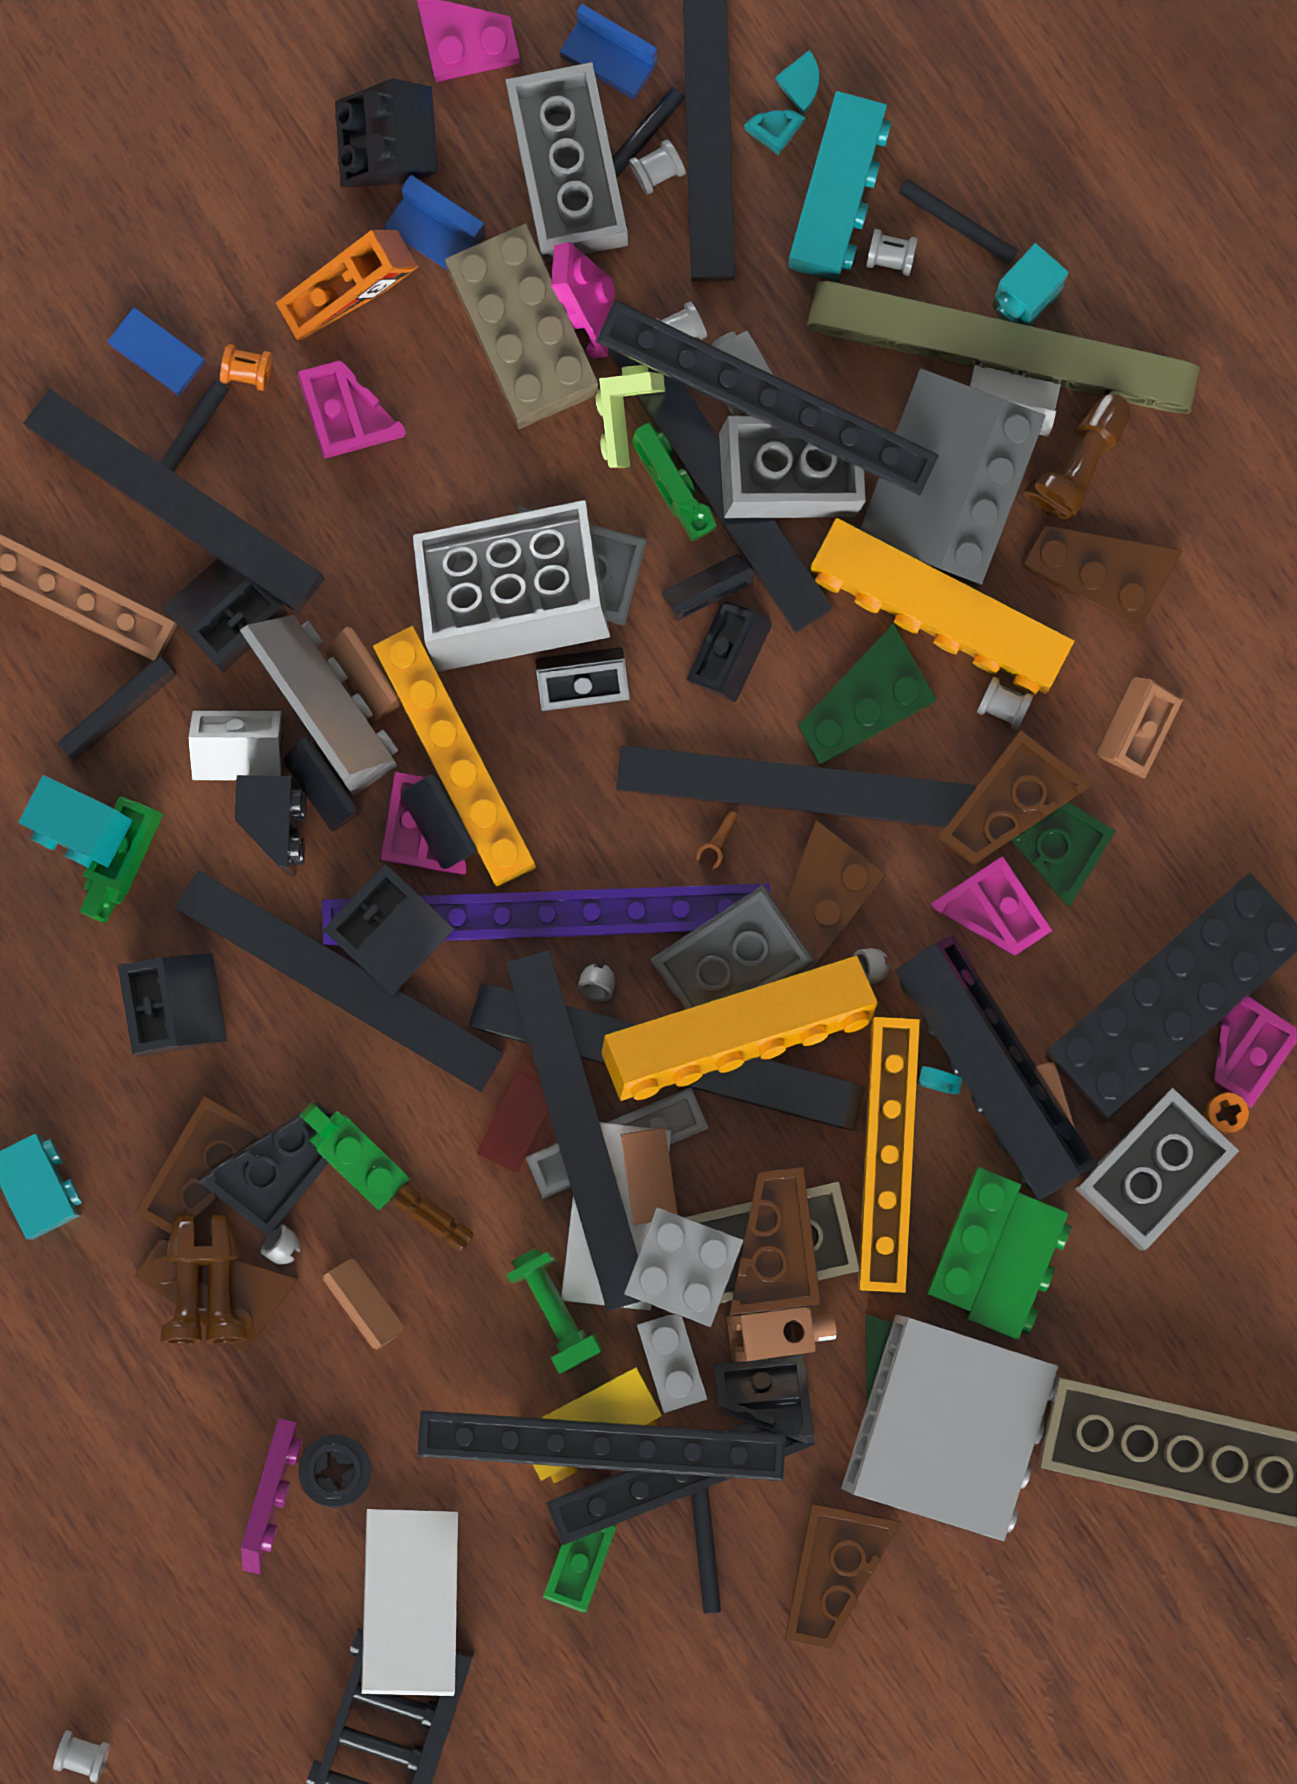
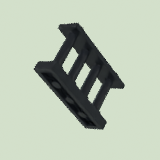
[306,1628,474,1784]

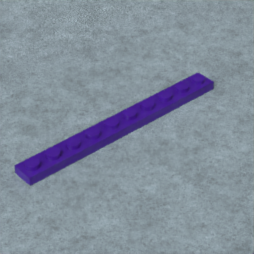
[322,883,770,946]

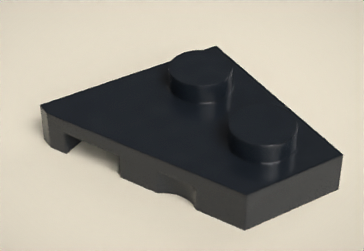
[714,1355,814,1443]

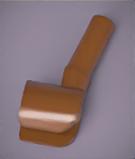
[696,810,738,870]

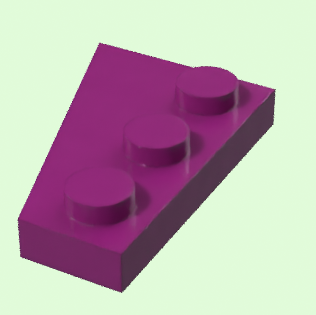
[241,1418,303,1575]

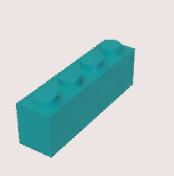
[788,91,892,282]

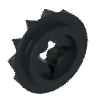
[298,1434,371,1508]

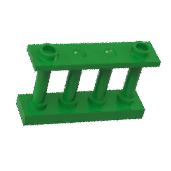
[506,1248,605,1374]

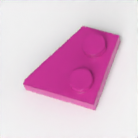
[417,0,520,82]
[551,242,615,359]
[297,360,406,459]
[379,772,467,876]
[931,856,1053,955]
[1214,997,1297,1108]

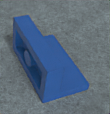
[560,3,657,101]
[384,175,486,270]

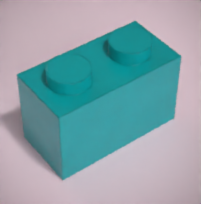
[993,243,1069,326]
[18,775,133,868]
[0,1134,83,1240]

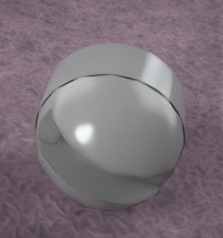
[853,948,891,984]
[577,964,615,1002]
[261,1224,301,1264]

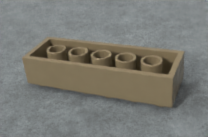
[1036,1377,1297,1527]

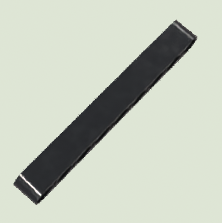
[468,983,866,1131]

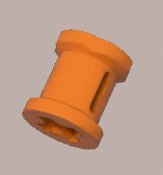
[220,343,272,391]
[1202,1093,1249,1135]

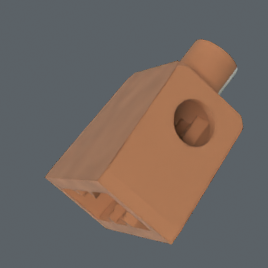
[725,1306,836,1362]

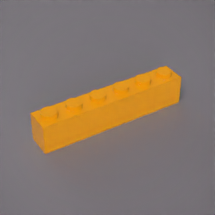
[810,518,1074,695]
[373,626,537,889]
[601,956,877,1101]
[857,1017,920,1293]

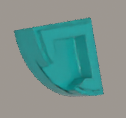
[775,50,819,114]
[744,110,805,156]
[916,1066,963,1096]

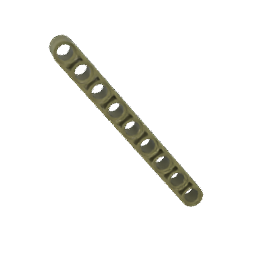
[807,281,1200,414]

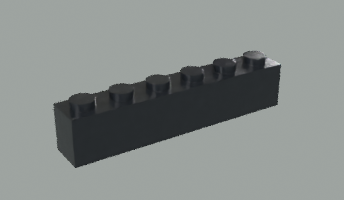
[895,935,1097,1200]

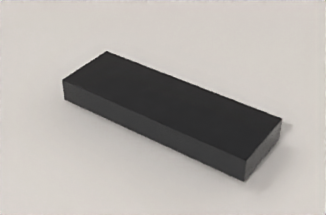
[59,657,177,761]

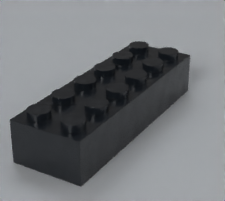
[1045,872,1297,1123]

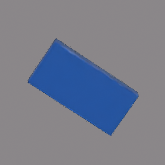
[107,307,205,396]

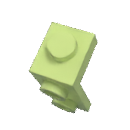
[596,365,665,468]

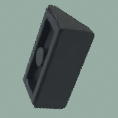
[661,554,754,621]
[686,600,772,702]
[535,647,630,711]
[284,737,360,831]
[400,774,477,870]

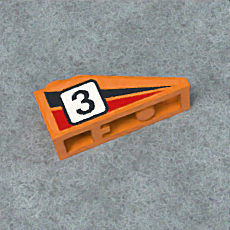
[276,230,418,340]

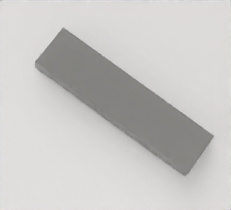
[526,1087,709,1199]

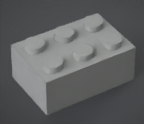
[719,416,866,518]
[1074,1088,1239,1250]

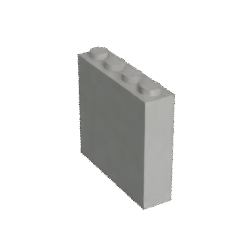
[841,1314,1058,1541]

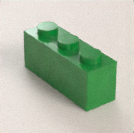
[925,1167,1021,1311]
[964,1192,1072,1340]

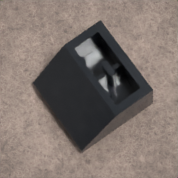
[335,78,438,188]
[163,559,288,673]
[235,775,307,876]
[323,864,454,995]
[117,953,228,1057]

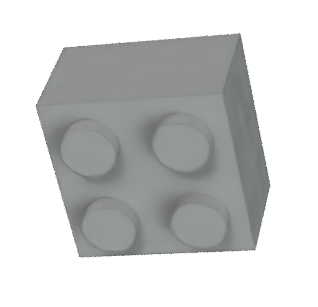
[624,1208,743,1327]

